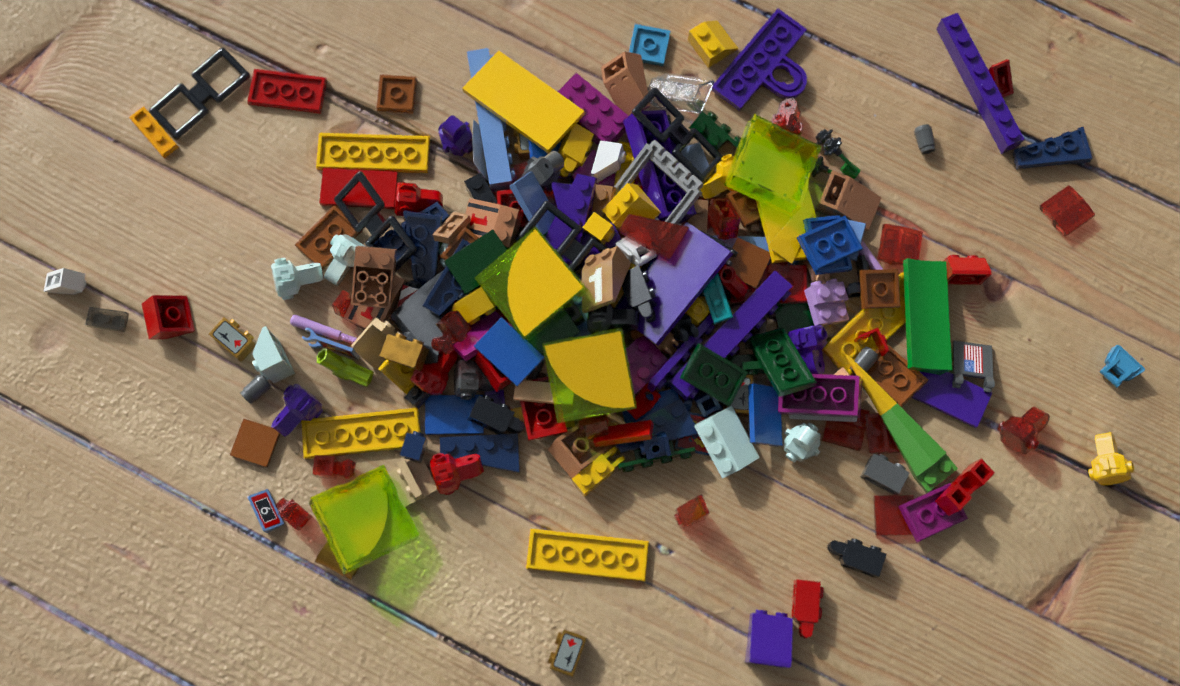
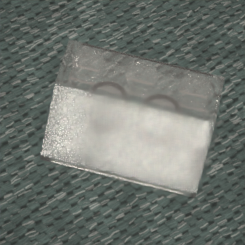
[648,73,715,114]

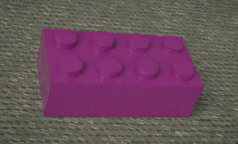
[558,73,628,146]
[599,336,668,415]
[778,374,862,418]

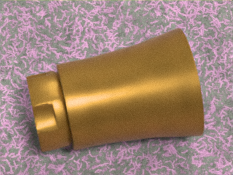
[315,540,362,580]

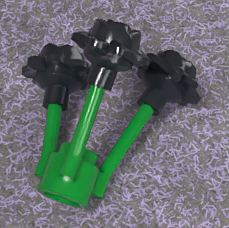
[809,129,861,179]

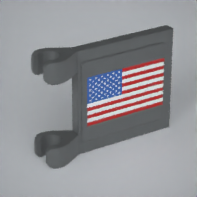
[952,341,995,393]

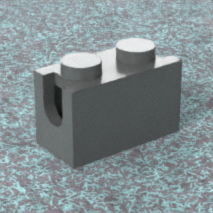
[860,453,910,496]

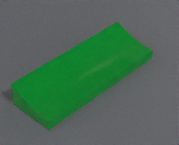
[903,258,952,375]

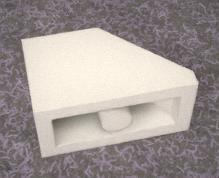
[591,141,626,183]
[44,268,86,295]

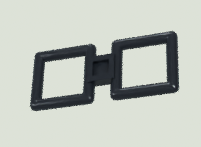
[149,48,250,139]
[632,88,723,183]
[334,171,417,273]
[519,201,608,285]

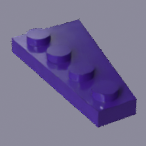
[544,174,597,249]

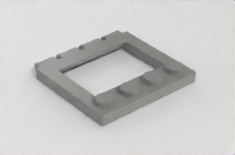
[614,140,704,246]

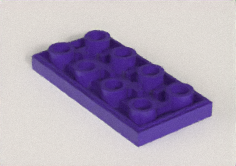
[912,371,992,428]

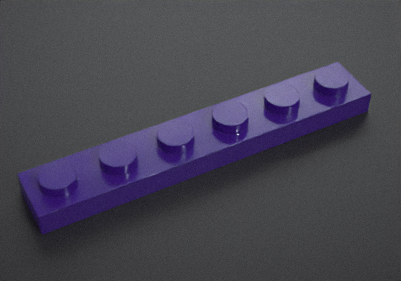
[647,314,715,393]

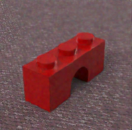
[935,458,995,516]

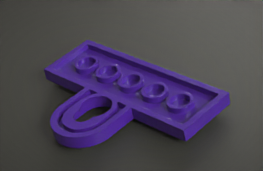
[711,9,807,111]

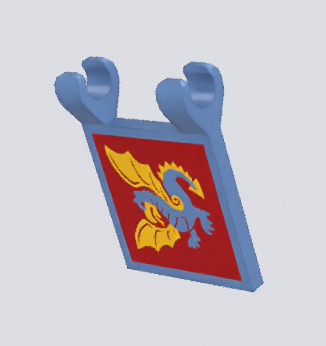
[302,328,360,360]

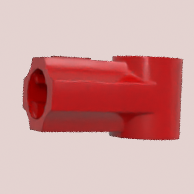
[718,265,748,300]

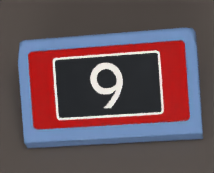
[248,489,285,533]

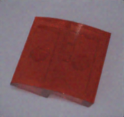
[1039,185,1095,237]
[877,224,923,265]
[822,409,870,451]
[864,413,900,454]

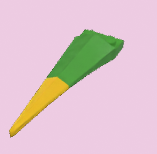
[846,355,958,493]

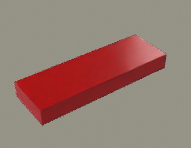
[593,420,654,447]

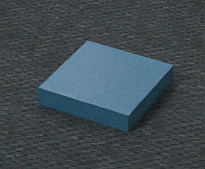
[629,24,671,67]

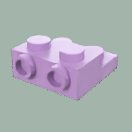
[804,279,850,326]

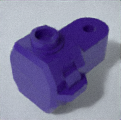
[438,115,473,156]
[788,325,828,374]
[271,384,323,437]

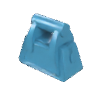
[1099,345,1145,388]

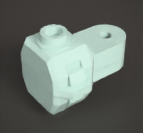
[324,234,365,286]
[271,258,324,300]
[784,423,820,463]

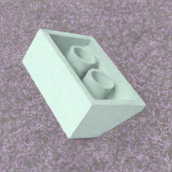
[252,326,295,383]
[694,405,760,479]

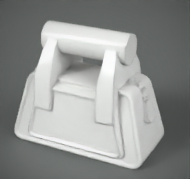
[615,227,657,266]

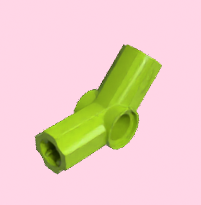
[316,348,374,387]

